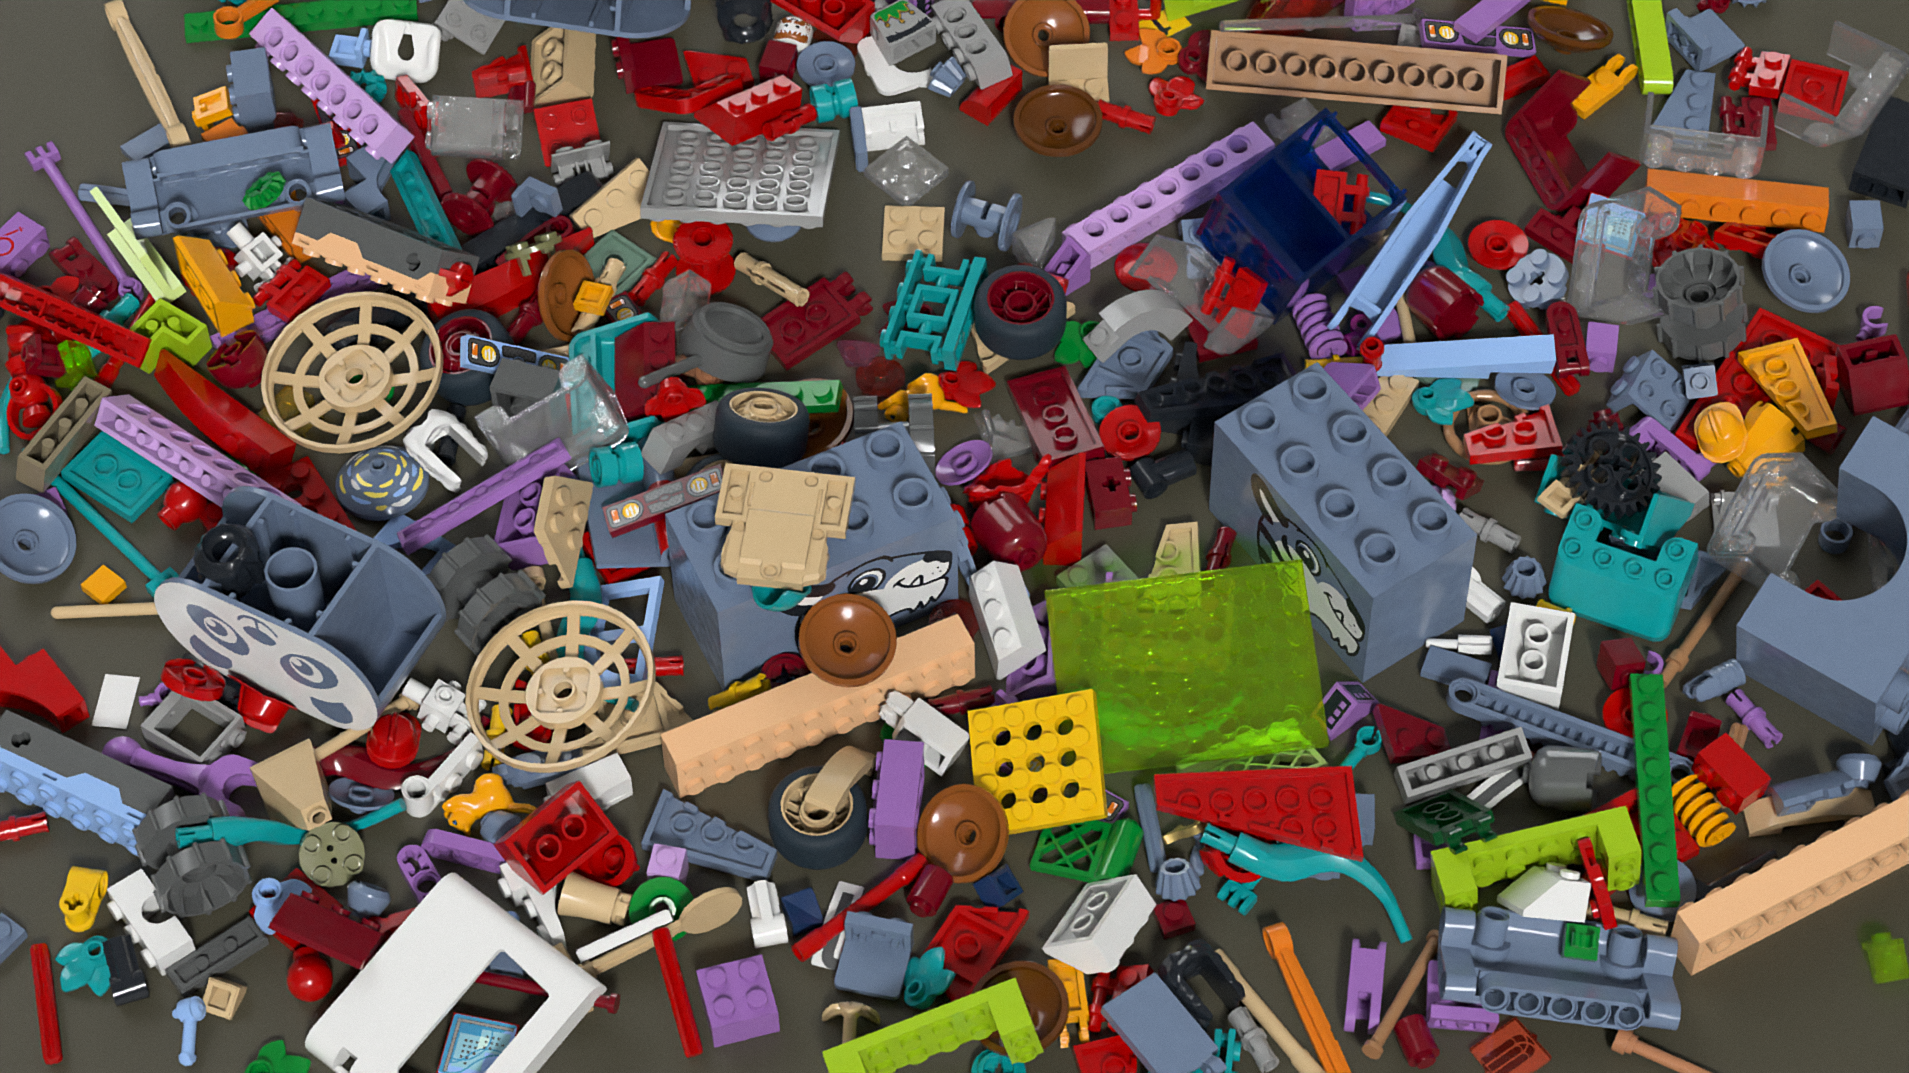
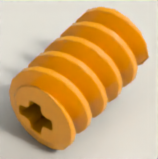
[1672,774,1736,847]

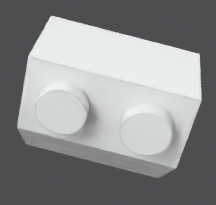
[1497,862,1591,923]

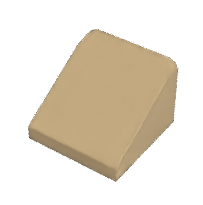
[203,977,247,1020]

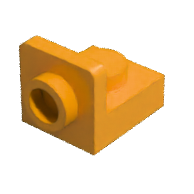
[192,86,233,131]

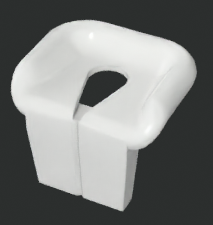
[370,19,441,83]

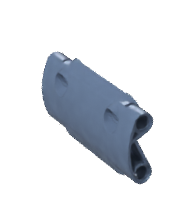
[122,123,346,240]
[1437,906,1681,1031]

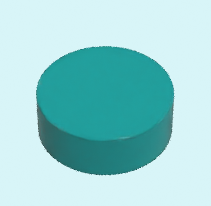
[1091,396,1122,425]

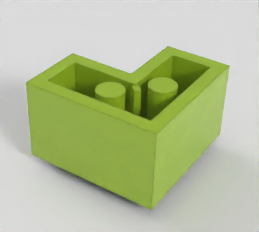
[130,298,212,374]

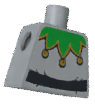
[870,0,936,66]

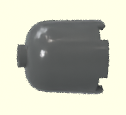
[1523,745,1602,814]

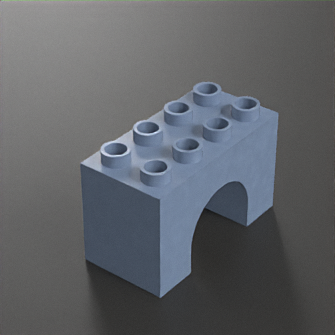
[1736,416,1909,746]

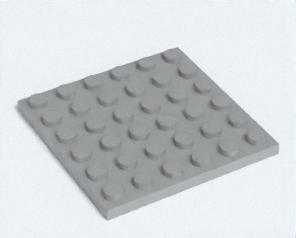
[640,122,840,229]

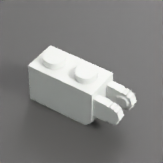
[879,690,970,776]

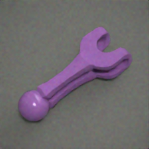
[102,736,257,817]

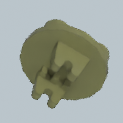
[504,231,563,277]
[298,821,365,887]

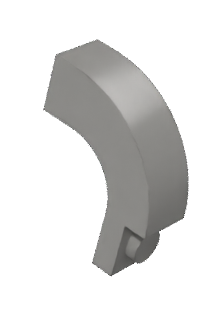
[1082,290,1193,363]

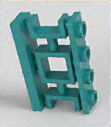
[880,249,989,371]

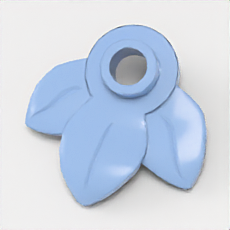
[252,878,312,935]

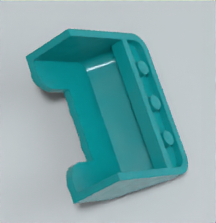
[1534,454,1695,552]
[1548,503,1699,642]

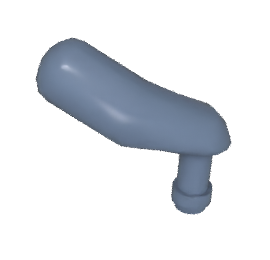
[1190,833,1205,876]

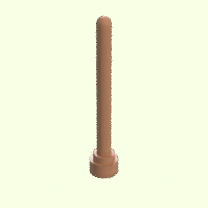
[1611,1030,1712,1073]

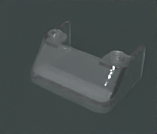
[1775,20,1909,147]
[1128,234,1276,355]

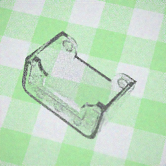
[475,354,629,471]
[1707,452,1838,589]

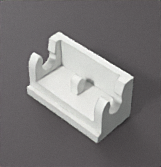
[861,101,925,152]

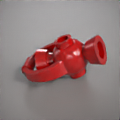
[5,355,63,441]

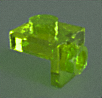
[55,340,97,391]
[1862,932,1909,984]

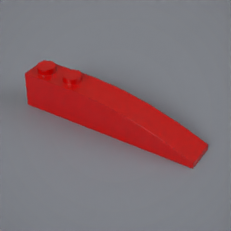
[427,227,595,324]
[0,273,152,368]
[154,349,296,479]

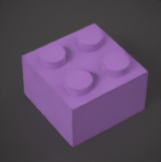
[696,954,780,1047]

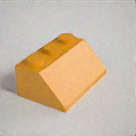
[173,235,255,338]

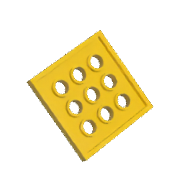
[968,689,1108,835]

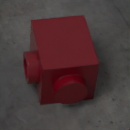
[1596,637,1646,690]

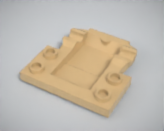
[715,463,856,591]

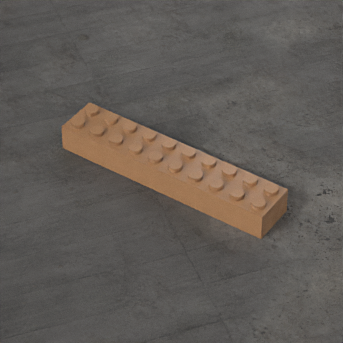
[1206,30,1508,114]

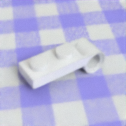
[401,732,484,817]

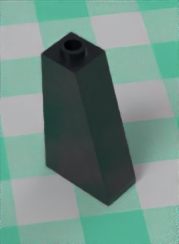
[1848,95,1909,208]

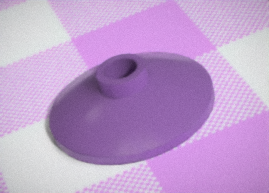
[935,440,993,486]

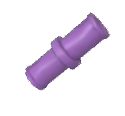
[1725,689,1783,749]

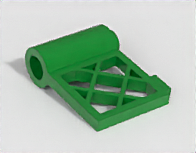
[1030,818,1144,883]

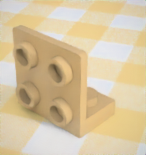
[1048,43,1110,103]

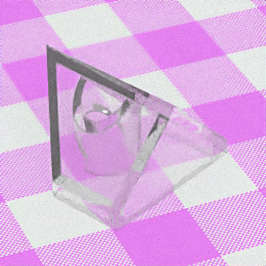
[973,409,1032,462]

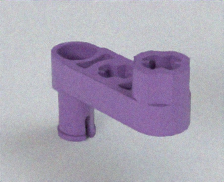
[1629,416,1717,482]

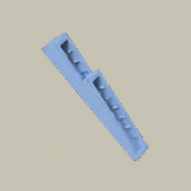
[1376,334,1556,379]

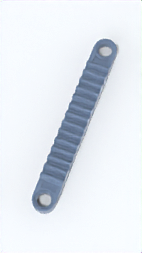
[1446,678,1695,786]

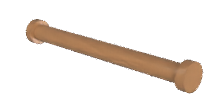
[1362,930,1439,1059]

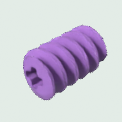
[1292,294,1348,359]

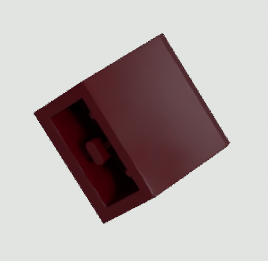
[1835,334,1909,416]

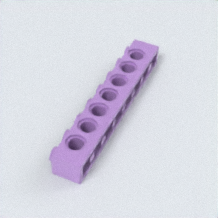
[249,8,415,164]
[1062,122,1275,269]
[94,394,302,508]

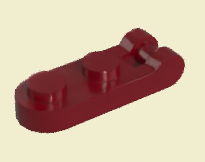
[49,236,119,303]
[1545,301,1590,379]

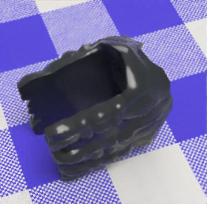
[715,0,774,44]
[193,524,266,602]
[1158,939,1246,1032]

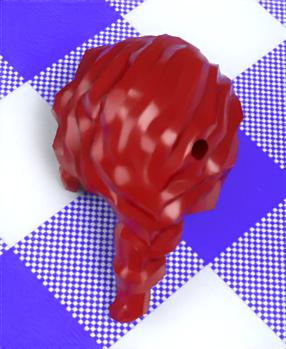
[963,453,1052,510]

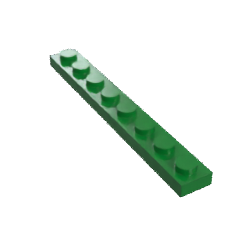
[184,0,418,43]
[1629,674,1680,908]

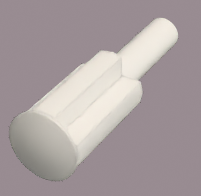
[1426,635,1493,655]

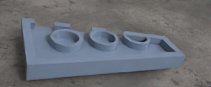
[641,789,777,882]

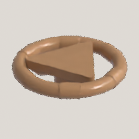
[1442,389,1530,465]

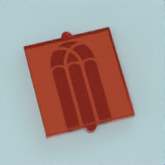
[1470,1017,1552,1073]

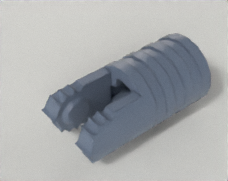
[1682,658,1746,702]

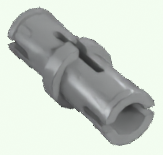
[1459,507,1521,554]
[1228,1006,1279,1073]

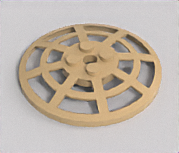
[261,291,444,454]
[465,601,656,773]

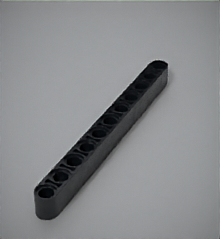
[323,171,604,351]

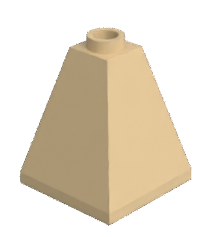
[249,738,332,831]

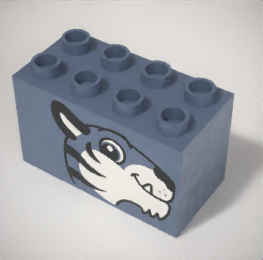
[1209,362,1477,683]
[665,421,958,691]

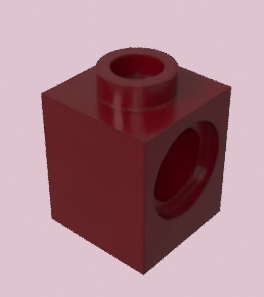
[759,40,798,84]

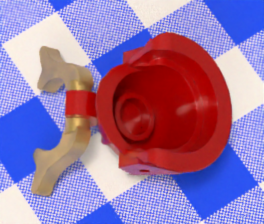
[1162,821,1277,883]

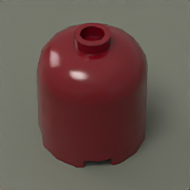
[1406,265,1484,341]
[971,493,1048,572]

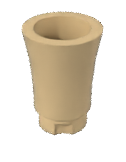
[557,871,632,926]

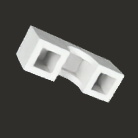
[107,868,195,976]

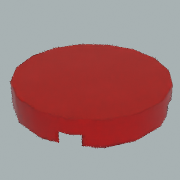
[160,658,226,701]

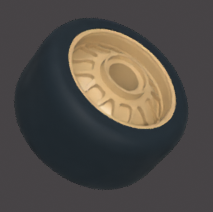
[713,388,810,469]
[768,766,868,870]

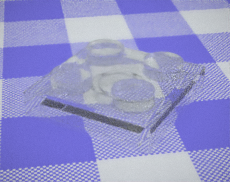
[864,136,949,206]

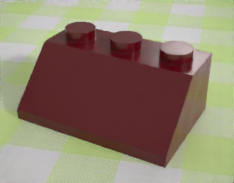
[615,322,677,423]
[268,890,387,970]

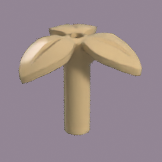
[822,1001,881,1044]

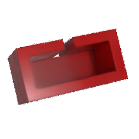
[1691,733,1772,815]

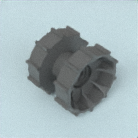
[1652,244,1748,363]
[853,393,936,480]
[426,534,546,657]
[132,792,253,920]

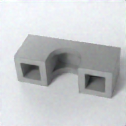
[641,401,719,475]

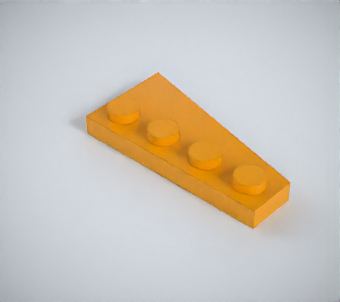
[1738,338,1837,439]

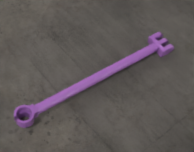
[24,141,144,302]

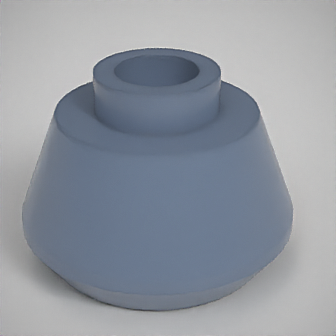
[1836,753,1882,789]
[480,810,522,843]
[347,880,391,919]

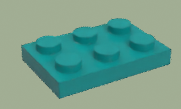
[60,431,174,523]

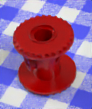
[673,221,736,296]

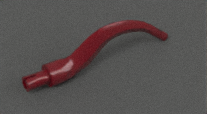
[313,716,490,790]

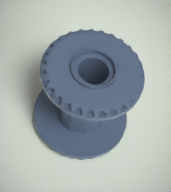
[951,180,1023,251]

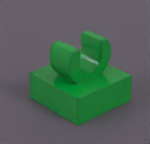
[1561,923,1600,962]

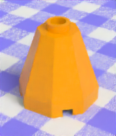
[1727,401,1805,479]

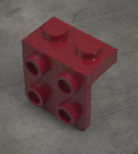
[611,37,683,94]

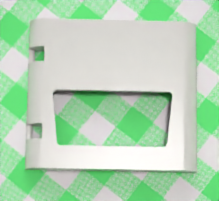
[305,872,607,1073]

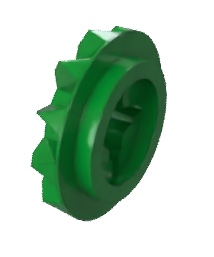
[242,171,286,210]

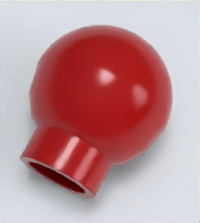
[157,481,207,531]
[286,946,333,1002]

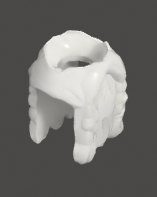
[403,409,488,493]

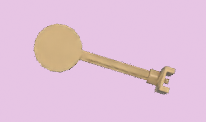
[553,887,742,1012]

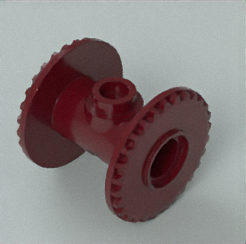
[441,158,518,237]

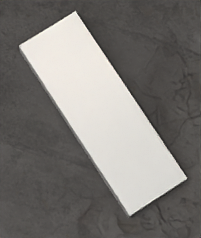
[576,909,674,963]

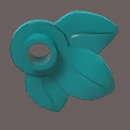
[1412,378,1474,425]
[55,936,111,997]
[904,947,956,1009]

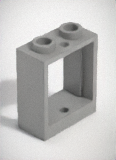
[140,691,247,765]

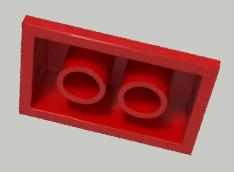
[770,0,875,44]
[694,75,803,146]
[1039,452,1086,566]
[493,780,619,895]

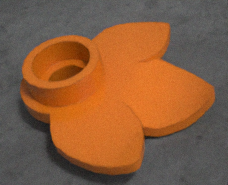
[1125,29,1183,74]

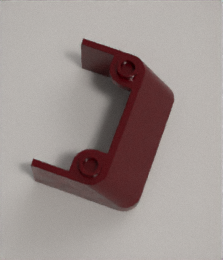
[1505,69,1641,212]

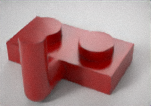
[1109,0,1162,41]

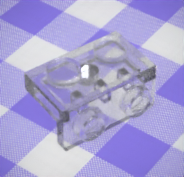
[660,269,711,332]

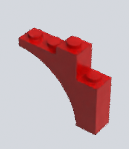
[0,646,90,734]

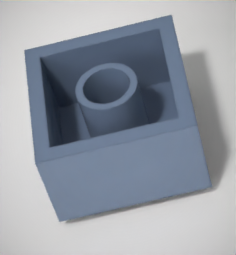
[226,47,279,134]

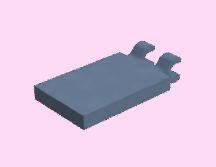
[1100,973,1227,1073]

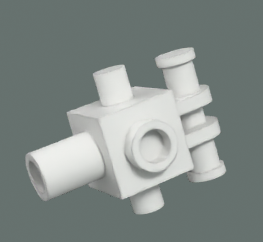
[226,222,294,293]
[402,677,487,746]

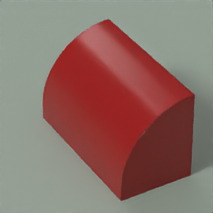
[959,65,1022,126]

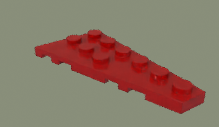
[1675,307,1840,453]
[1153,766,1364,862]

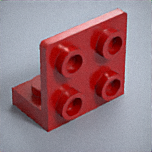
[533,98,600,167]
[1640,211,1719,268]

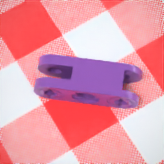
[1344,938,1386,1035]

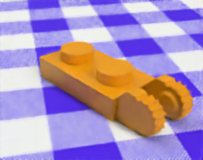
[1572,54,1639,120]
[1047,959,1089,1048]

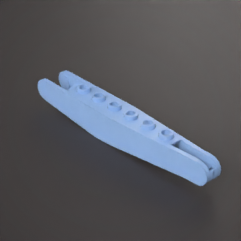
[1326,130,1493,351]

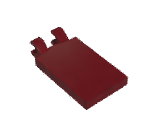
[760,272,873,371]

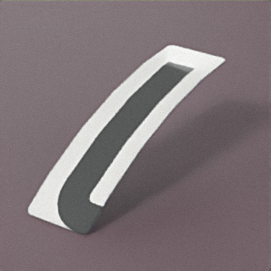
[1466,751,1535,809]
[811,881,864,970]

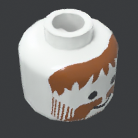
[773,15,813,57]

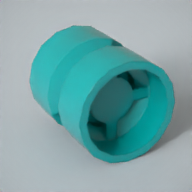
[809,78,858,124]
[589,442,644,488]

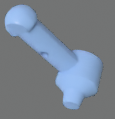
[172,996,206,1066]

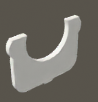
[857,36,933,96]

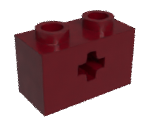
[1085,456,1137,530]

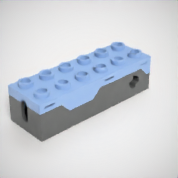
[0,710,175,857]

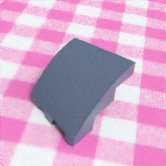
[1762,770,1855,817]

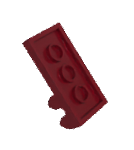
[1007,366,1105,480]

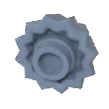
[928,57,967,98]
[1502,556,1547,600]
[1155,857,1201,901]

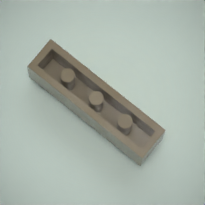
[16,376,112,493]

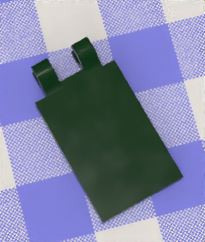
[1393,789,1498,855]

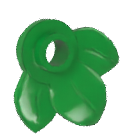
[1054,321,1099,368]
[244,1040,311,1073]

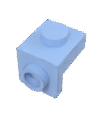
[328,28,371,68]

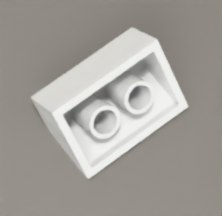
[969,561,1047,680]
[1496,602,1575,711]
[1042,874,1156,974]

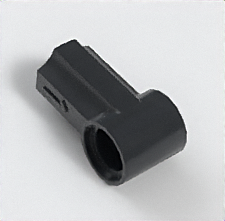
[1130,449,1197,499]
[102,935,150,1007]

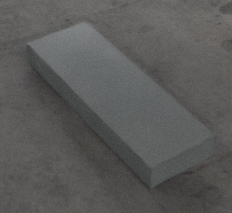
[165,915,269,999]

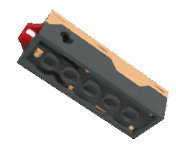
[292,197,480,306]

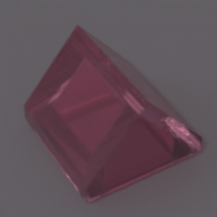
[837,340,880,367]

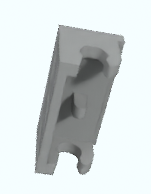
[1640,451,1710,522]

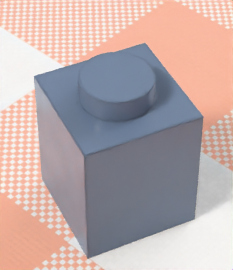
[1845,200,1884,249]

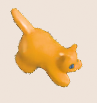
[877,373,968,422]
[442,773,537,837]

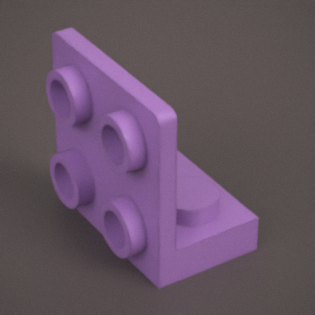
[1426,960,1499,1033]

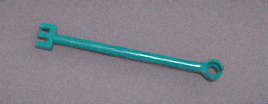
[22,448,179,598]
[1217,726,1382,916]

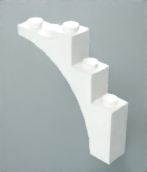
[497,753,633,949]

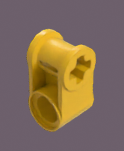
[59,866,108,932]

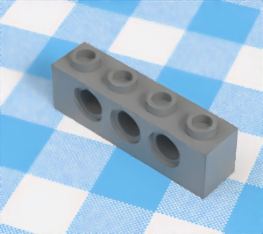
[931,0,1013,90]
[1394,727,1533,805]

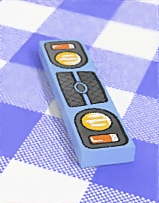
[460,334,570,390]

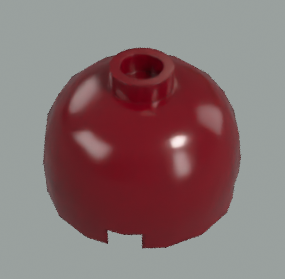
[206,330,268,389]

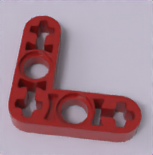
[634,73,744,114]

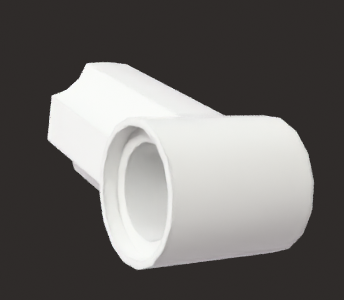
[1466,567,1506,623]
[747,880,788,948]

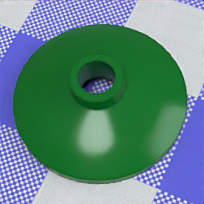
[629,877,694,942]

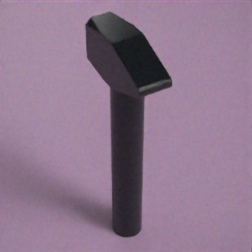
[1694,848,1778,903]

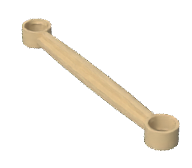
[104,0,191,148]

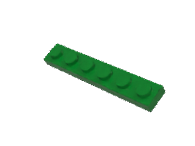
[687,380,843,413]

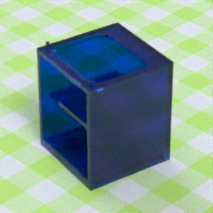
[1194,108,1408,326]

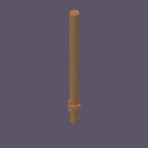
[1660,546,1759,688]

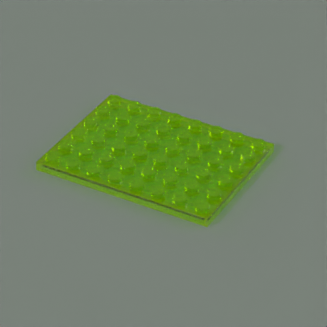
[1045,559,1329,774]

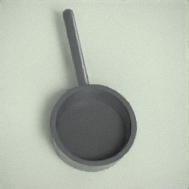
[638,302,773,388]

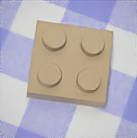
[882,206,945,262]

